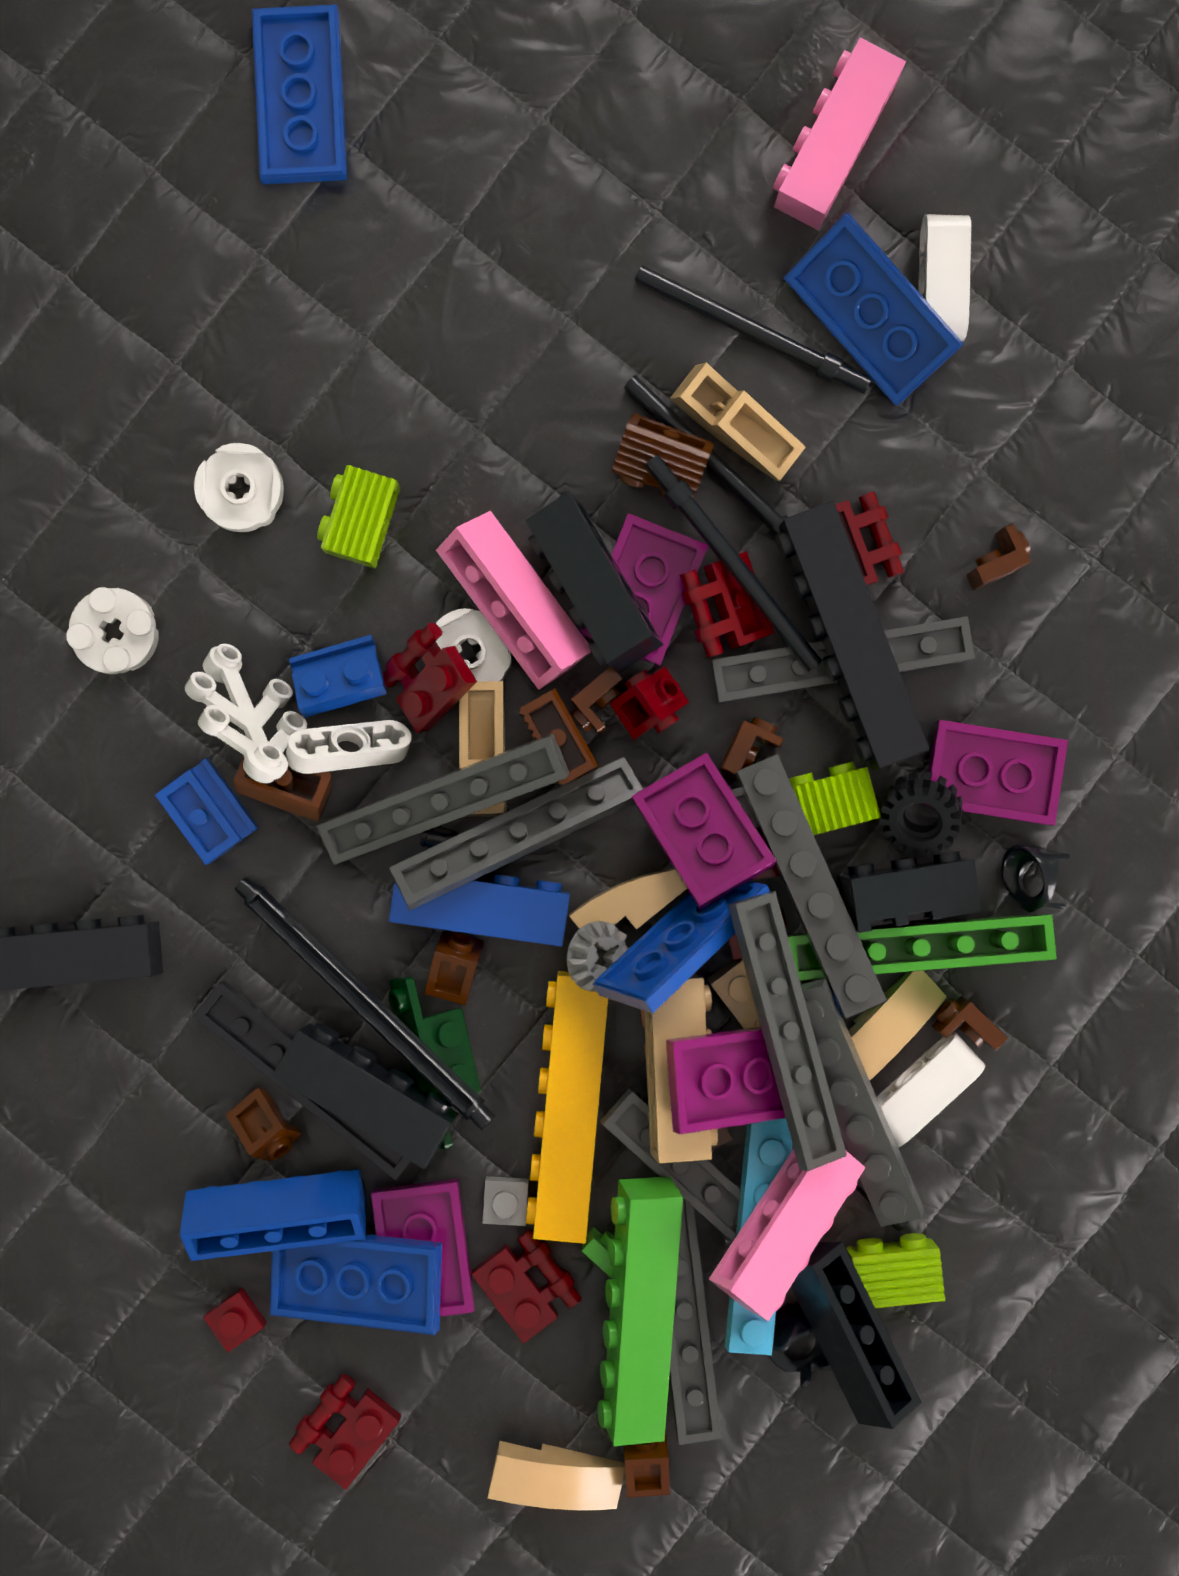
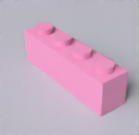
[773,37,906,231]
[436,511,591,690]
[709,1149,866,1321]

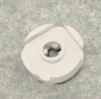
[194,443,284,532]
[66,587,159,674]
[435,608,512,681]

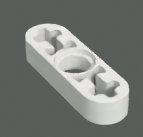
[285,720,411,774]

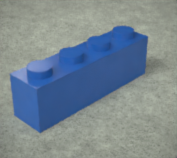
[389,874,570,947]
[180,1169,367,1261]

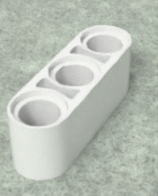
[918,214,971,341]
[877,1032,985,1148]

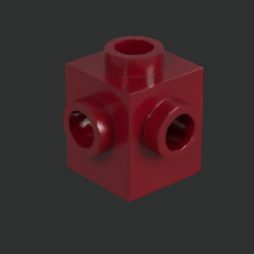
[610,667,689,740]

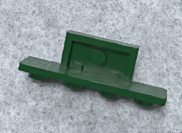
[388,977,482,1150]

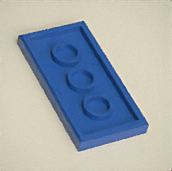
[252,4,347,184]
[783,213,964,406]
[593,881,770,1014]
[270,1235,442,1335]

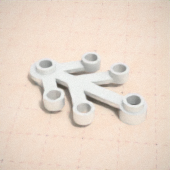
[185,643,307,783]

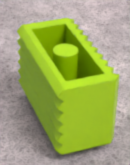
[317,465,401,569]
[788,761,881,835]
[846,1233,945,1308]

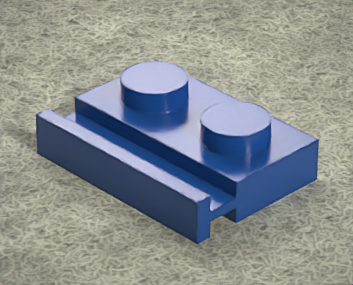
[289,635,387,718]
[155,758,260,865]

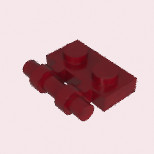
[835,491,904,586]
[679,551,774,658]
[383,622,477,734]
[471,1228,582,1344]
[289,1374,401,1490]

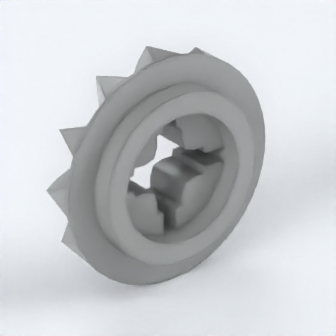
[567,921,629,992]

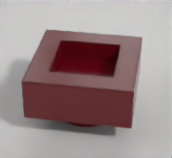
[203,1287,267,1353]

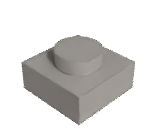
[483,1176,529,1226]

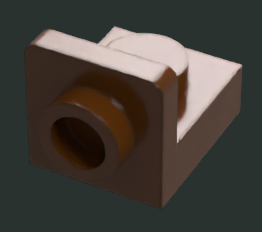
[966,523,1031,590]
[571,666,622,734]
[719,717,784,776]
[424,930,484,1006]
[932,996,1008,1051]
[225,1087,302,1161]
[624,1428,670,1498]

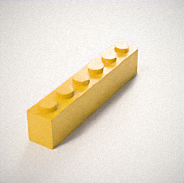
[526,971,608,1244]

